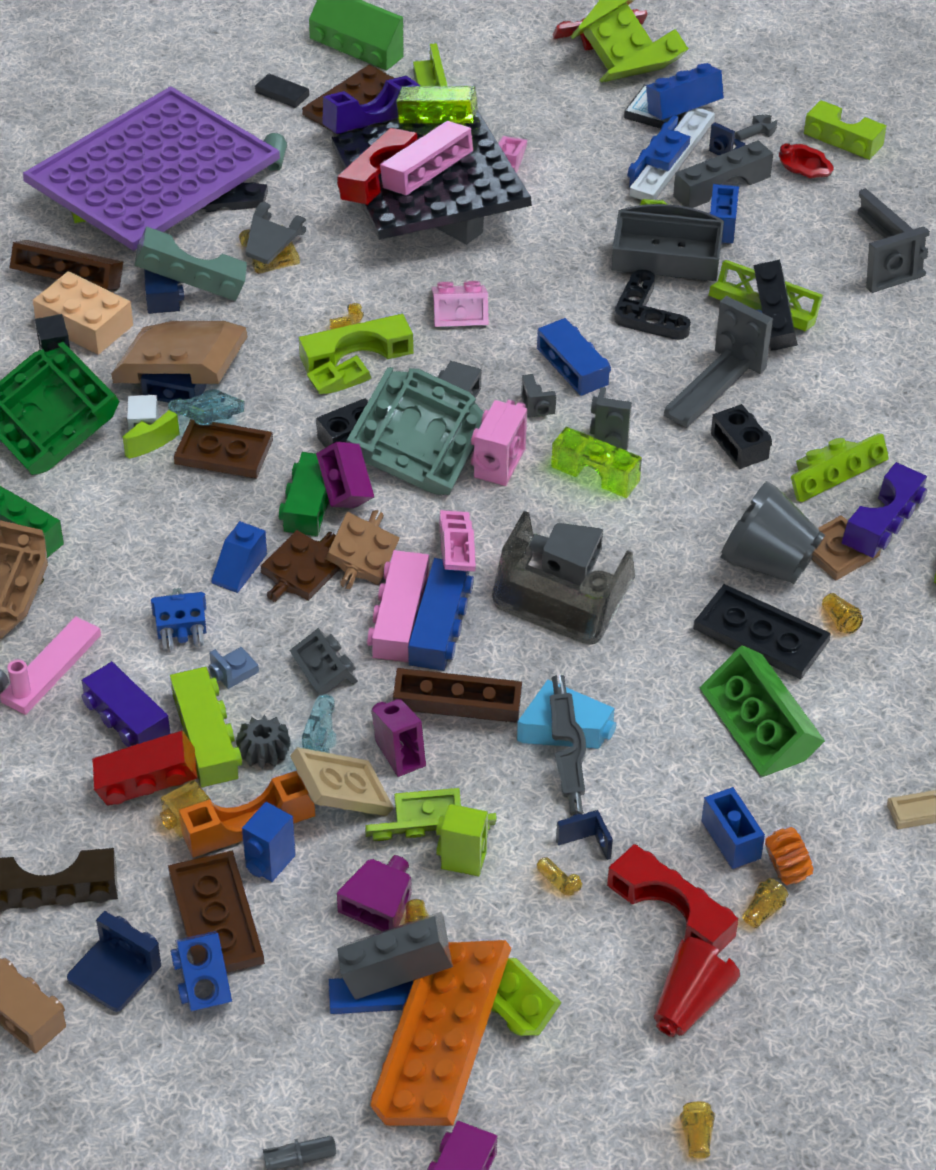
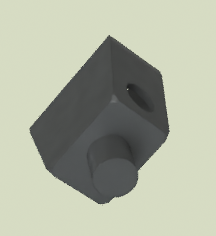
[529,523,603,587]

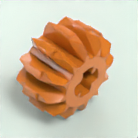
[765,827,814,885]

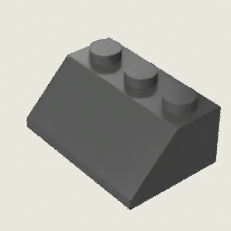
[337,912,453,1000]

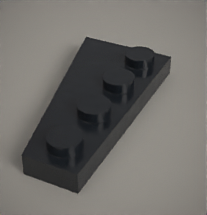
[201,182,268,212]

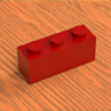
[92,730,197,806]

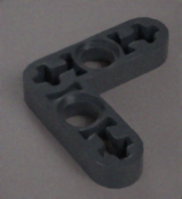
[614,269,691,340]

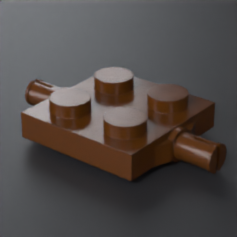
[261,530,341,602]

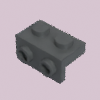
[589,387,632,450]

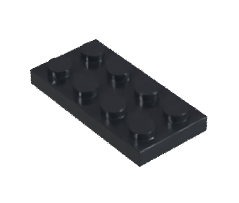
[693,584,831,679]

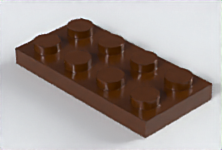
[302,64,394,135]
[168,850,265,973]

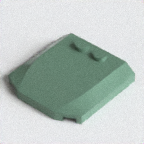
[346,367,484,495]

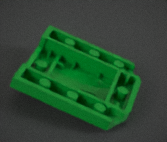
[0,342,120,475]

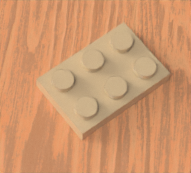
[290,747,394,816]

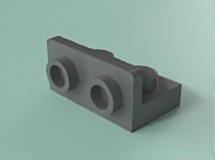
[289,628,358,697]

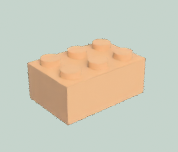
[33,271,133,355]

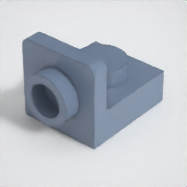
[208,647,259,689]

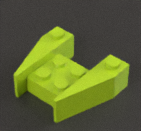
[571,0,689,83]

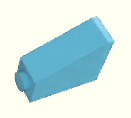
[517,680,617,749]

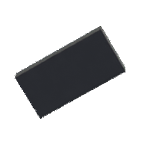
[255,73,309,108]

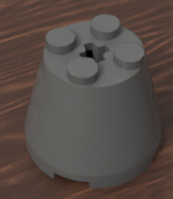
[721,481,825,584]

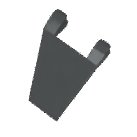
[246,202,306,264]

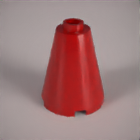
[654,937,741,1037]

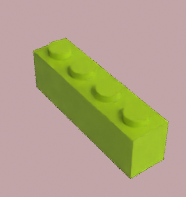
[170,666,242,788]

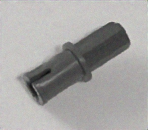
[263,1136,337,1170]

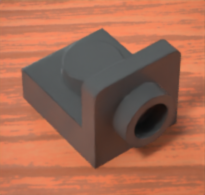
[521,374,557,418]

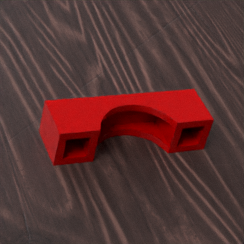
[337,128,418,205]
[607,843,739,954]

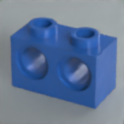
[710,184,739,243]
[170,931,232,1011]

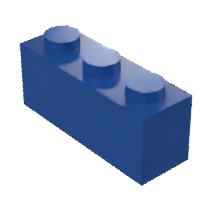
[646,63,724,120]
[537,318,611,396]

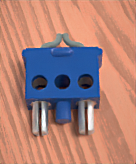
[151,588,207,651]

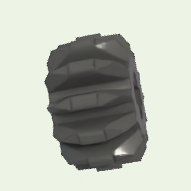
[236,714,291,770]

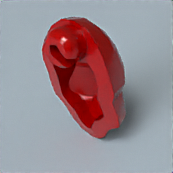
[779,143,834,179]

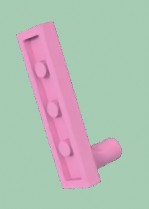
[0,616,101,715]

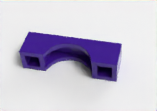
[323,76,420,134]
[842,462,927,558]

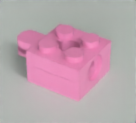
[471,399,527,486]

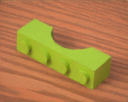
[299,313,414,373]

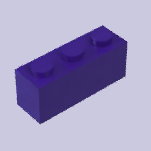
[81,661,171,747]

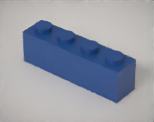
[408,558,474,671]

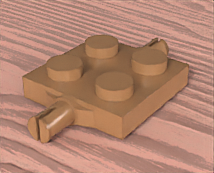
[325,510,400,589]

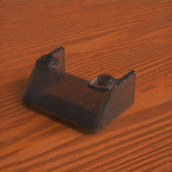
[492,511,635,645]

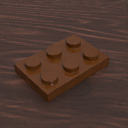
[174,418,273,479]

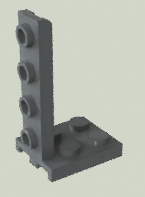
[858,188,930,293]
[664,296,773,428]

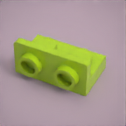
[491,958,562,1036]

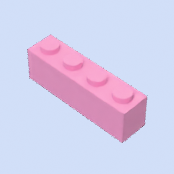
[380,121,473,195]
[367,550,429,662]

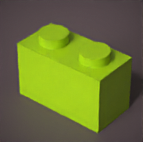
[436,804,488,877]

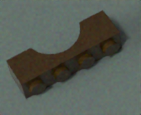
[0,848,118,912]

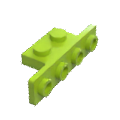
[791,433,889,502]
[365,788,497,841]

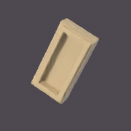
[887,790,936,830]

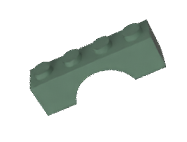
[134,226,247,301]

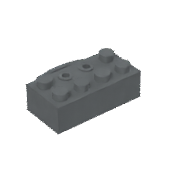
[611,204,724,281]

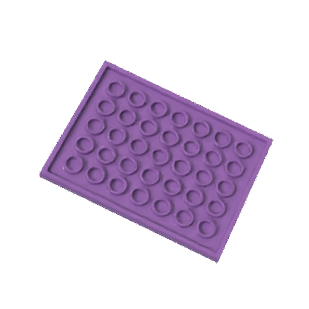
[23,86,280,251]

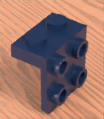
[67,911,162,1012]

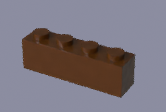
[9,240,123,290]
[393,668,522,723]

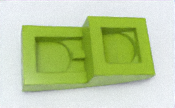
[307,355,372,394]
[123,410,180,459]

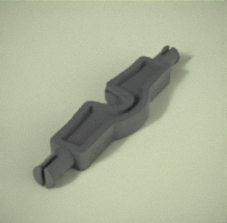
[550,675,586,815]

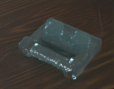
[168,389,245,425]
[302,694,337,753]

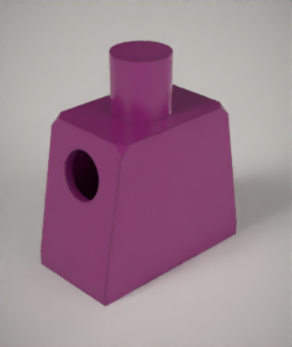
[371,699,426,777]
[337,855,412,931]

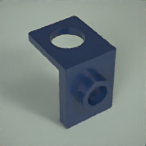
[709,122,746,155]
[556,810,613,860]

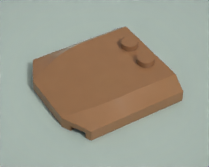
[111,321,248,384]
[0,520,48,639]

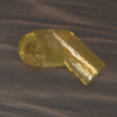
[329,303,364,329]
[537,857,582,896]

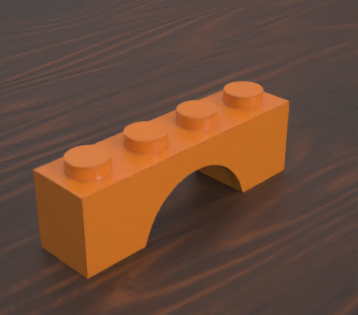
[179,771,316,858]

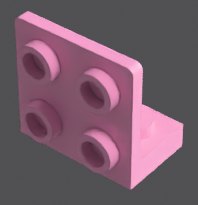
[432,281,489,327]

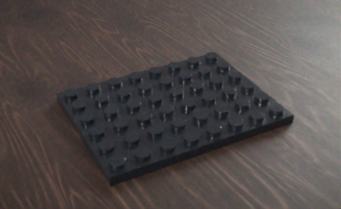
[331,106,532,240]

